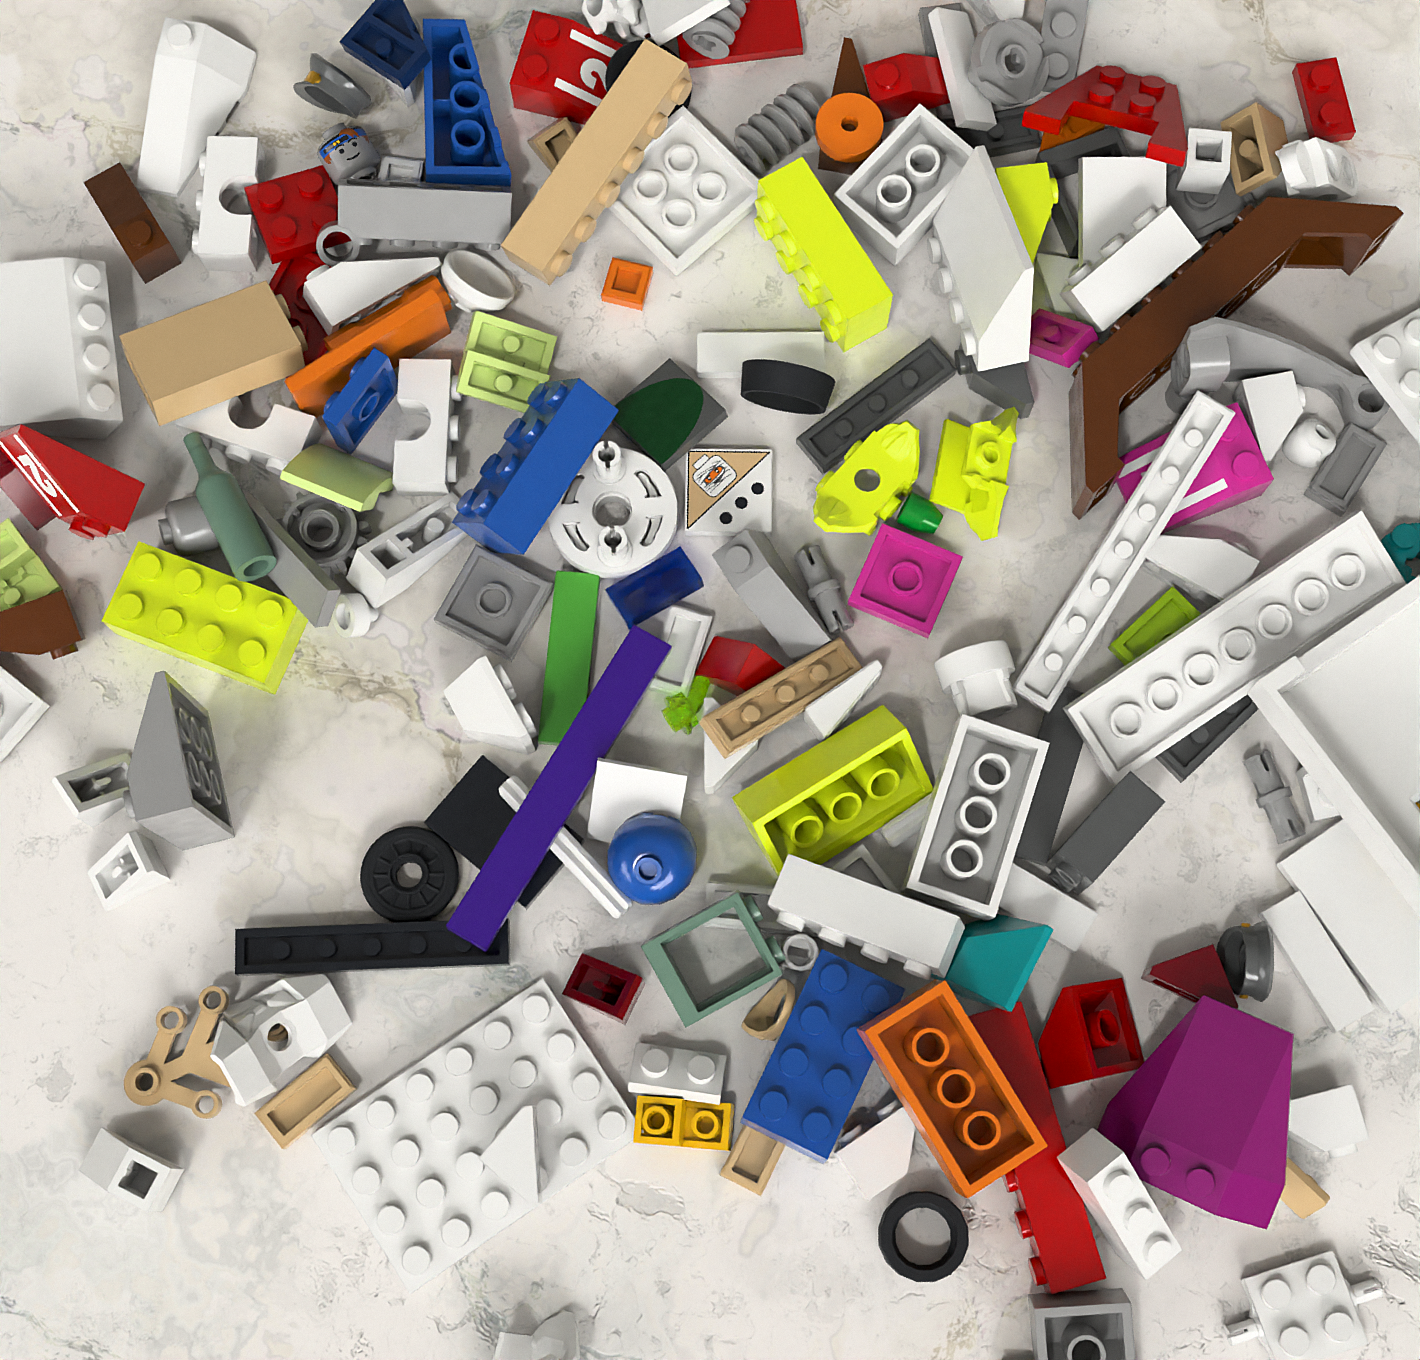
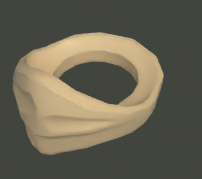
[741,978,795,1041]

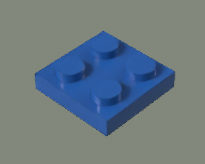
[322,348,398,455]

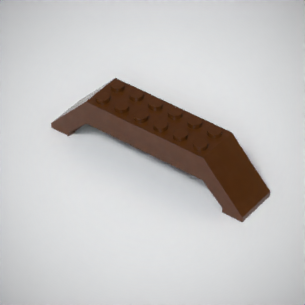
[1068,197,1404,520]

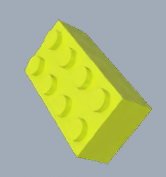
[754,157,893,353]
[101,541,308,695]

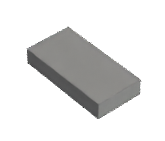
[1303,422,1387,517]

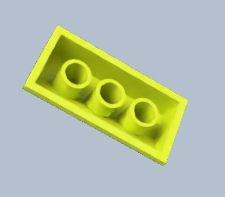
[731,705,933,877]

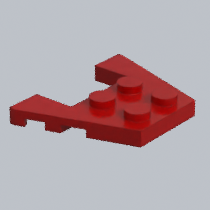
[1022,65,1188,167]

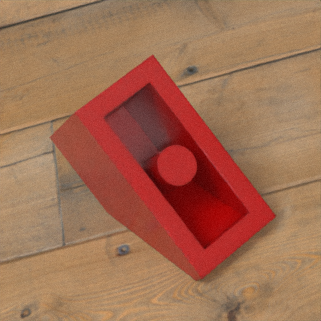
[863,53,950,123]

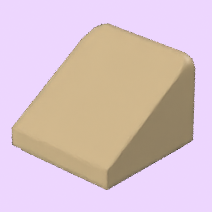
[527,117,577,173]

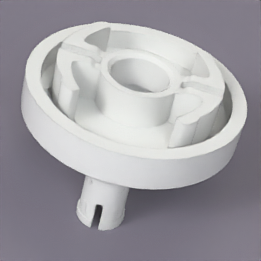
[547,441,678,579]

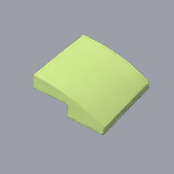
[456,310,557,413]
[280,443,394,512]
[0,518,63,612]

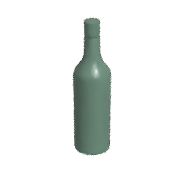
[183,432,277,582]

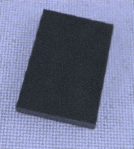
[424,755,585,910]

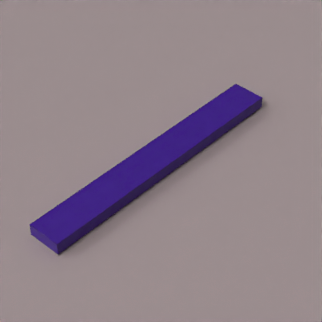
[446,625,672,952]

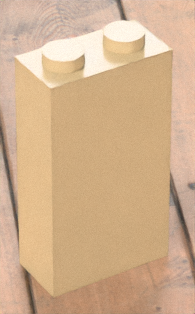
[119,280,308,426]

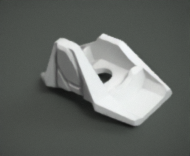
[210,974,352,1106]

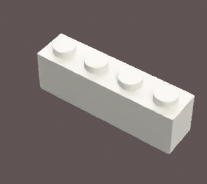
[767,854,965,980]

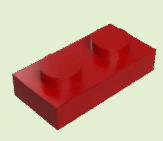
[1292,57,1356,143]

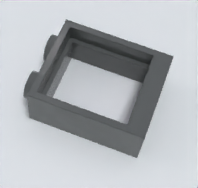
[1035,127,1130,258]
[1045,771,1166,895]

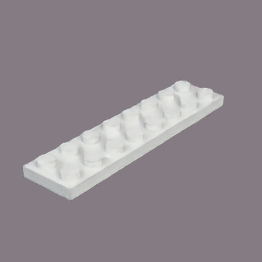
[1063,511,1406,784]

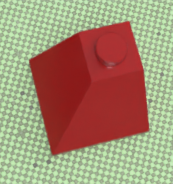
[1038,978,1145,1089]

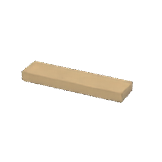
[699,637,863,759]

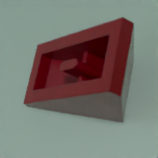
[1141,944,1239,1008]
[562,953,645,1025]

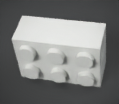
[833,103,974,266]

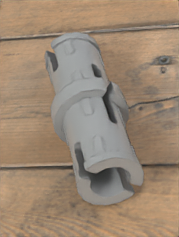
[794,545,854,636]
[1243,751,1306,844]

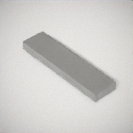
[243,490,341,628]

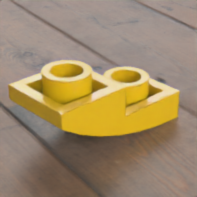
[633,1095,735,1151]

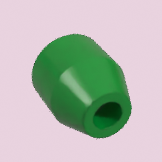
[895,491,943,534]

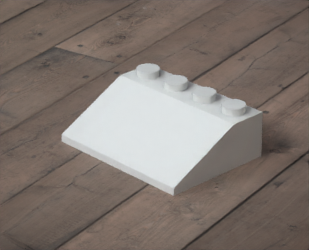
[927,145,1034,371]
[0,257,123,440]

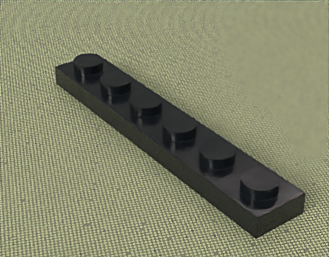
[235,918,511,976]

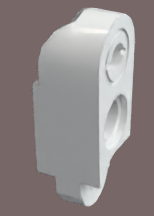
[1275,137,1358,202]

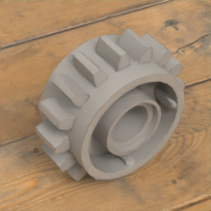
[276,492,372,580]

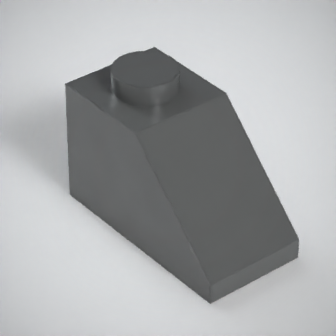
[954,343,1035,419]

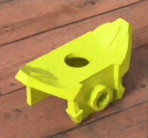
[929,407,1019,541]
[813,420,920,536]

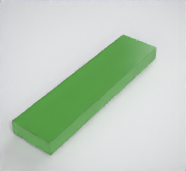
[538,571,600,746]

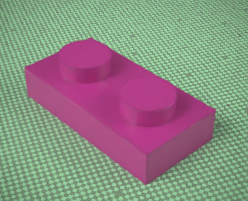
[1029,308,1099,368]

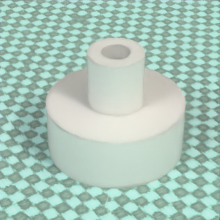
[332,593,378,638]

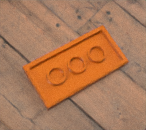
[284,288,451,418]

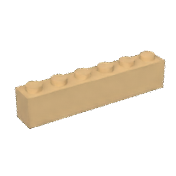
[501,39,692,286]

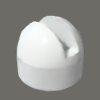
[780,934,818,971]

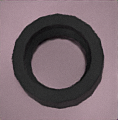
[878,1191,969,1282]

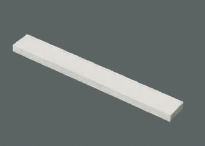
[1012,390,1236,713]

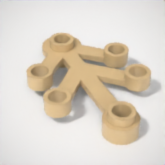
[124,986,288,1119]

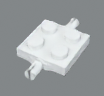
[1224,1250,1383,1360]

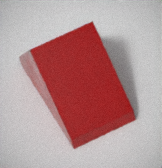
[695,636,785,696]

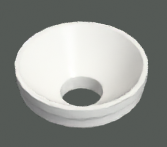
[441,249,516,313]

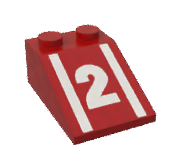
[509,10,623,125]
[0,424,145,540]

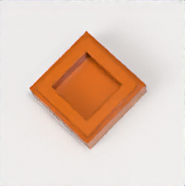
[601,257,653,311]

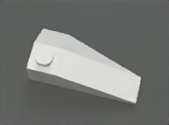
[136,17,257,198]

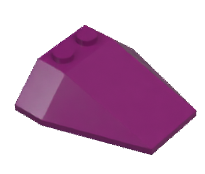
[1097,995,1294,1230]

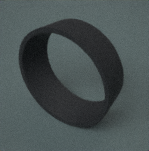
[740,359,836,415]

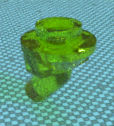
[661,676,710,735]

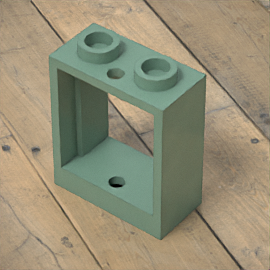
[641,890,786,1028]

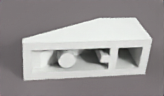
[303,257,442,336]
[346,492,468,609]
[1139,535,1260,608]

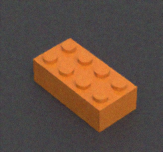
[856,979,1048,1199]

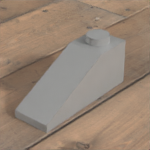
[712,529,833,663]

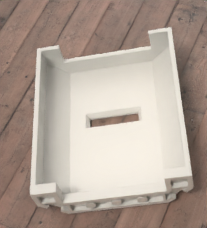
[1247,575,1420,918]

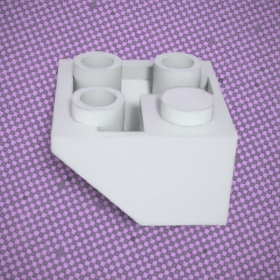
[443,655,538,755]

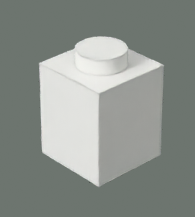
[1176,128,1232,194]

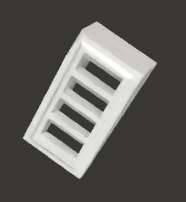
[804,660,883,743]

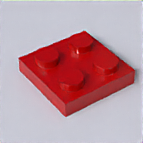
[244,165,352,264]

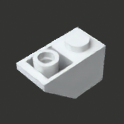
[834,1098,916,1201]
[79,1128,184,1212]

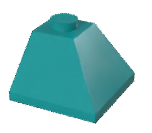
[931,914,1054,1012]

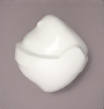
[1282,419,1336,468]

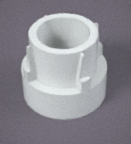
[934,640,1018,721]

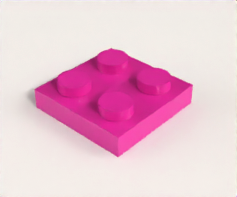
[847,523,963,639]

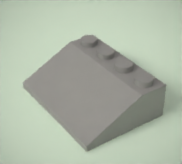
[123,670,235,851]

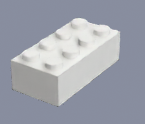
[900,714,1050,922]

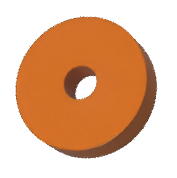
[815,93,884,163]

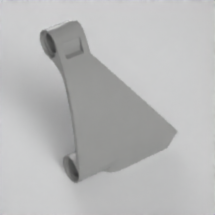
[1165,317,1390,431]

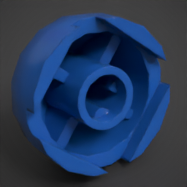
[607,812,697,905]

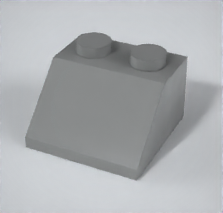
[1028,1288,1136,1360]

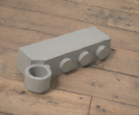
[316,178,512,267]

